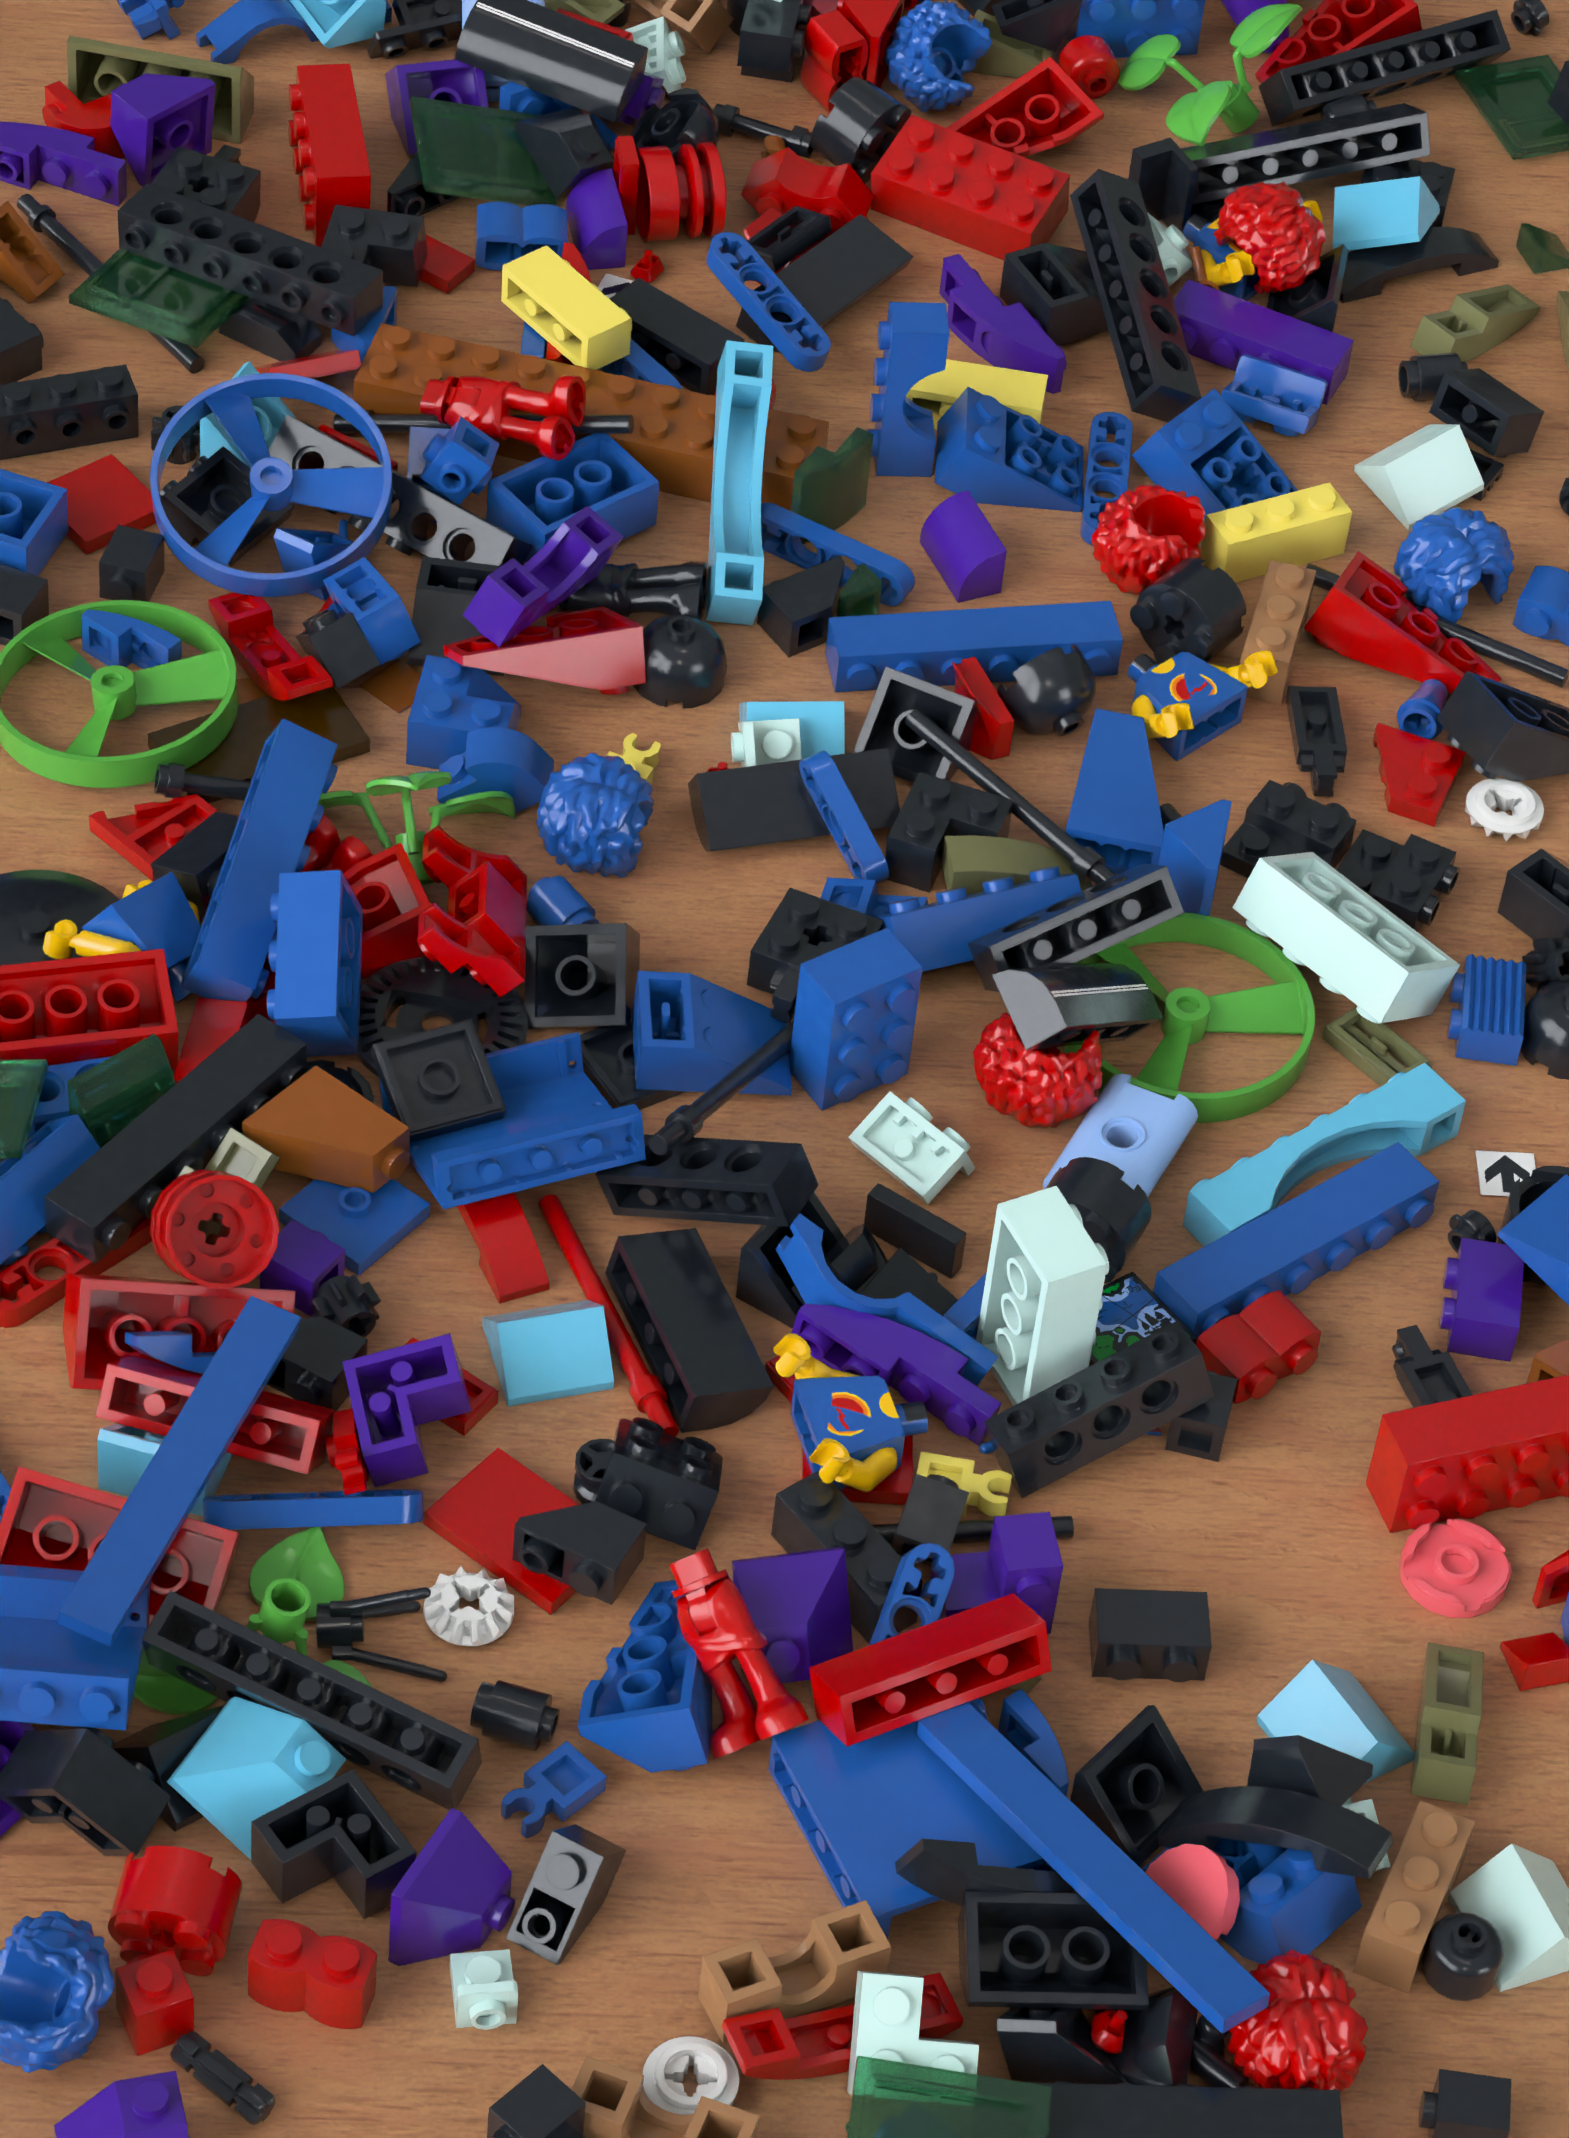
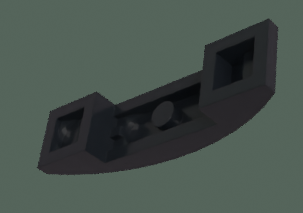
[1339,227,1499,303]
[1157,1786,1393,1879]
[895,1838,1129,1906]

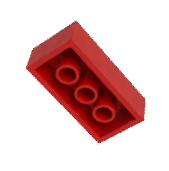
[288,63,371,247]
[871,115,1070,260]
[1366,1375,1569,1533]

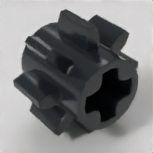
[151,406,200,465]
[1522,937,1569,992]
[311,1275,381,1337]

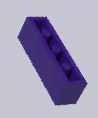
[1173,279,1354,405]

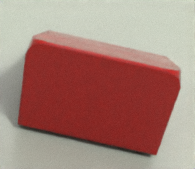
[1500,1632,1569,1691]

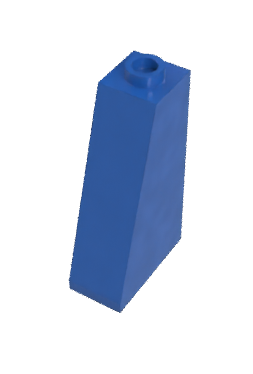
[1066,708,1164,875]

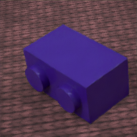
[1439,1238,1524,1362]

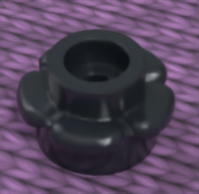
[1511,0,1549,37]
[1448,1210,1497,1254]

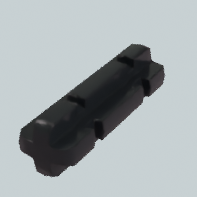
[170,2031,276,2125]

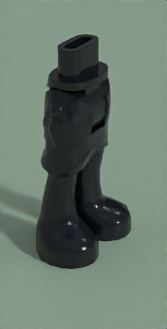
[559,561,707,619]

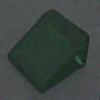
[1516,223,1569,274]
[836,563,882,617]

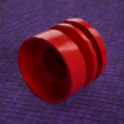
[636,142,727,243]
[150,1169,279,1289]

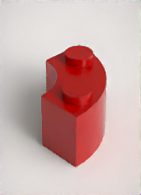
[741,147,874,235]

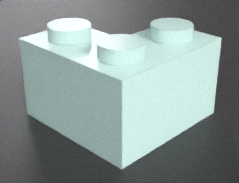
[847,1971,979,2107]

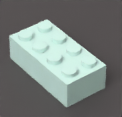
[1232,852,1460,1024]
[976,1186,1109,1406]

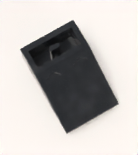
[999,243,1109,345]

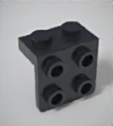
[593,1417,723,1550]

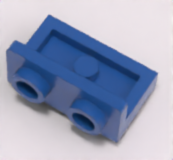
[1221,354,1328,437]

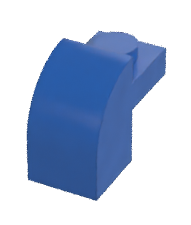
[437,727,554,814]

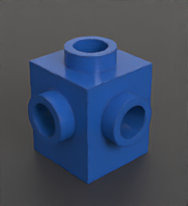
[421,417,500,505]

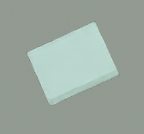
[1354,424,1484,531]
[1448,1843,1569,1992]

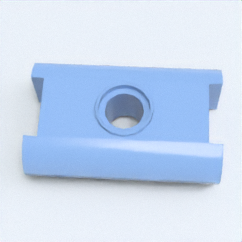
[1042,1074,1198,1198]

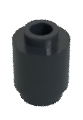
[1398,352,1468,401]
[470,1680,560,1751]

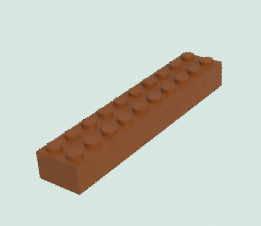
[353,323,829,517]

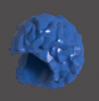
[884,0,992,112]
[1394,507,1515,623]
[536,753,654,878]
[0,1911,115,2073]

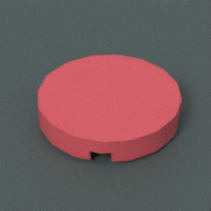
[1399,1519,1512,1618]
[1145,1844,1240,1941]

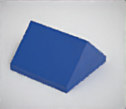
[1158,799,1232,916]

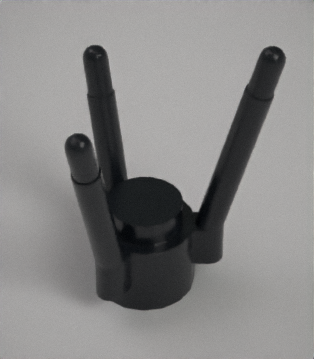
[316,1587,447,1682]

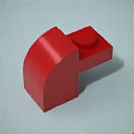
[42,81,125,159]

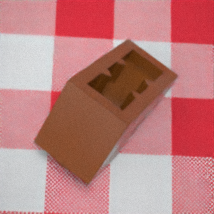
[0,201,65,303]

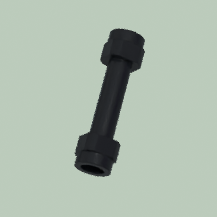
[713,103,814,158]
[154,763,254,801]

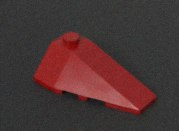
[947,57,1104,157]
[1304,551,1502,693]

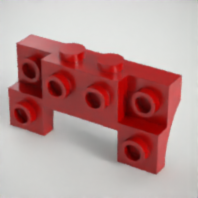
[417,825,527,998]

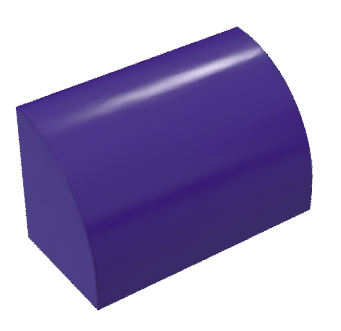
[565,168,628,270]
[920,490,1007,603]

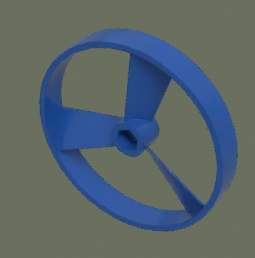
[150,373,393,597]

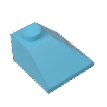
[167,1696,346,1860]

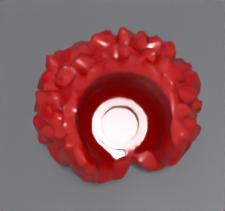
[1213,181,1327,294]
[1091,485,1206,595]
[973,1012,1103,1128]
[1228,1950,1368,2092]

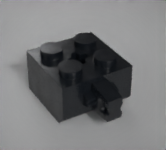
[151,145,261,222]
[747,888,884,1023]

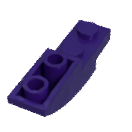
[0,121,127,207]
[939,254,1067,394]
[791,1304,1002,1446]

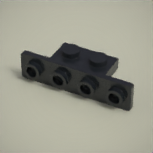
[367,0,462,59]

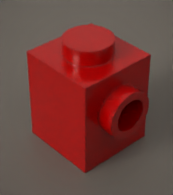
[115,1949,194,2056]

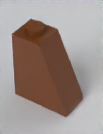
[242,1065,410,1193]

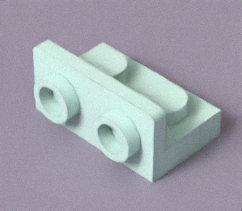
[625,16,686,94]
[848,1091,975,1204]

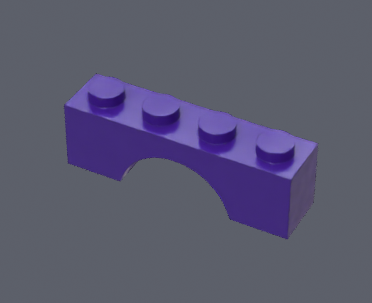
[462,505,623,647]

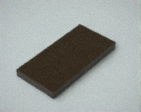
[148,686,370,803]

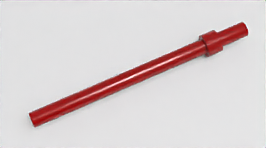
[538,1194,679,1437]

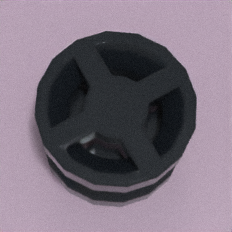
[573,1439,614,1504]

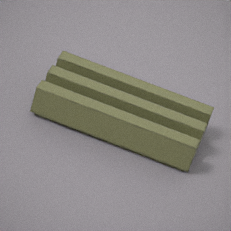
[1322,1006,1433,1087]

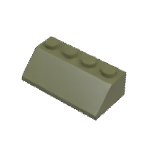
[67,36,254,144]

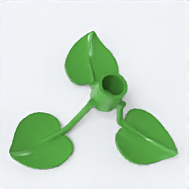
[1118,4,1303,146]
[318,771,515,886]
[134,1527,372,1715]

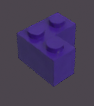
[342,1333,472,1487]
[930,1512,1063,1634]

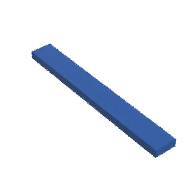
[57,1296,301,1647]
[917,1702,1270,2034]

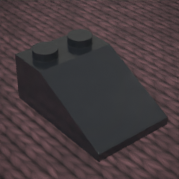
[1436,671,1569,782]

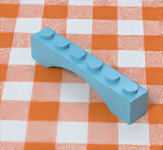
[705,340,773,626]
[1183,1063,1466,1246]

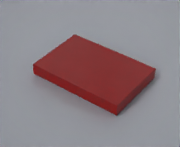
[424,1448,579,1615]

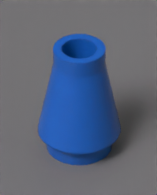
[1397,679,1448,740]

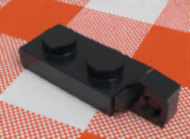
[1286,686,1347,797]
[1392,1325,1473,1408]

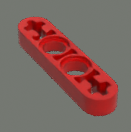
[0,1218,152,1328]

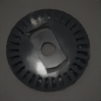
[355,956,528,1078]

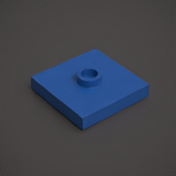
[279,1179,430,1276]

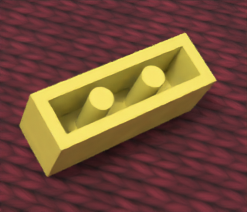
[501,245,632,370]
[906,359,1048,430]
[1200,482,1352,583]

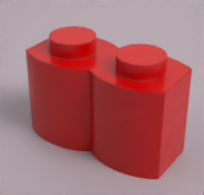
[801,10,869,114]
[1196,1290,1321,1404]
[248,1919,377,2029]

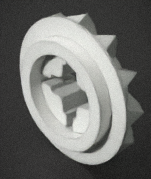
[1464,778,1544,842]
[424,1566,514,1646]
[642,2036,739,2115]

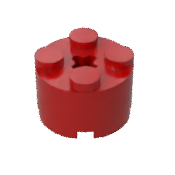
[108,1845,242,1977]

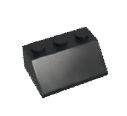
[958,1891,1149,2010]

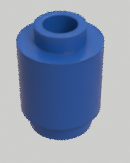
[526,876,600,926]

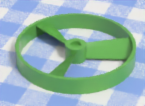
[0,600,239,788]
[1063,912,1315,1123]

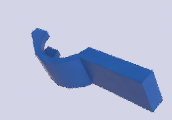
[196,0,392,64]
[776,1213,998,1386]

